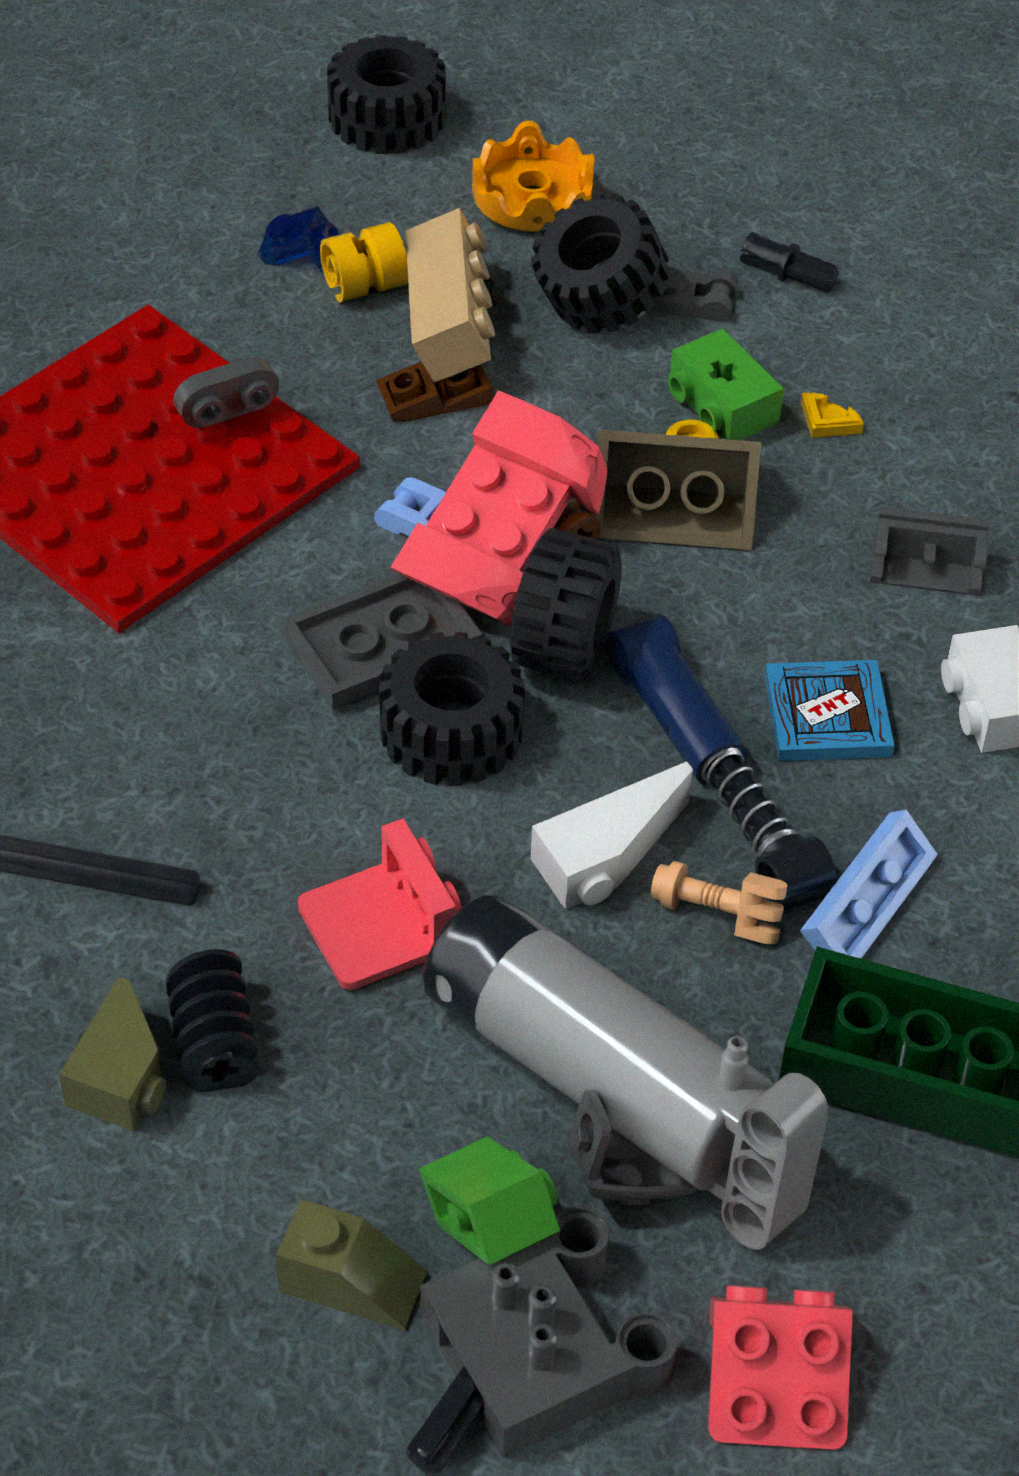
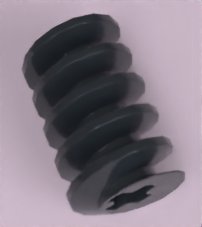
[165,949,260,1092]

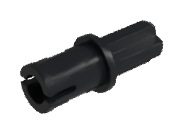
[740,232,839,293]

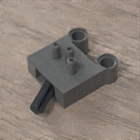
[406,1206,677,1474]

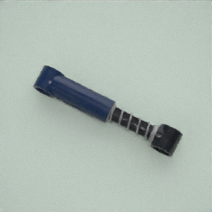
[605,614,837,910]

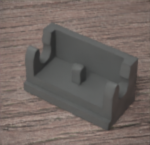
[870,506,989,596]

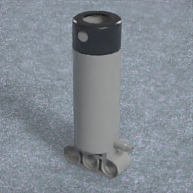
[423,895,828,1250]

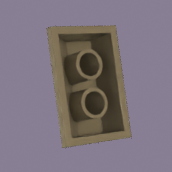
[592,429,761,550]

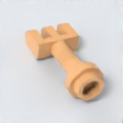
[651,861,788,944]

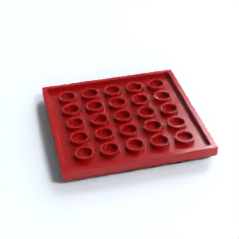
[0,304,360,633]

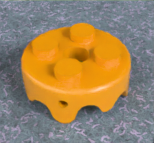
[472,120,594,232]

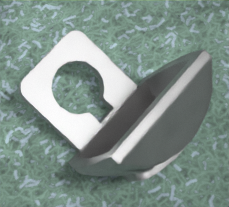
[566,1090,697,1205]

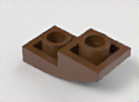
[376,361,495,422]

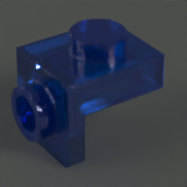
[258,206,340,273]

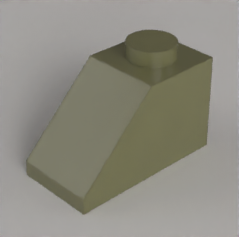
[59,976,166,1131]
[276,1199,428,1331]

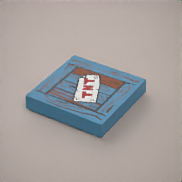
[764,660,894,761]

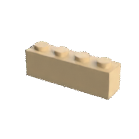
[406,208,495,383]

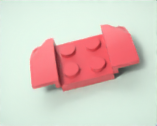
[390,390,607,627]

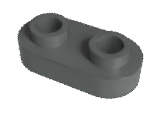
[173,357,279,428]

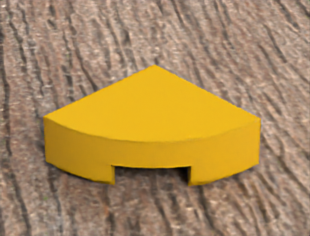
[800,393,864,438]

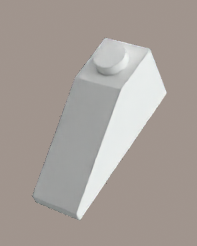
[531,761,693,910]

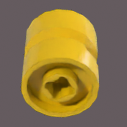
[320,222,408,303]

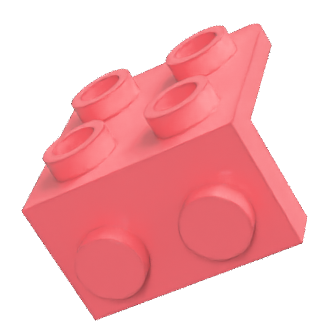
[298,818,462,990]
[708,1285,853,1450]

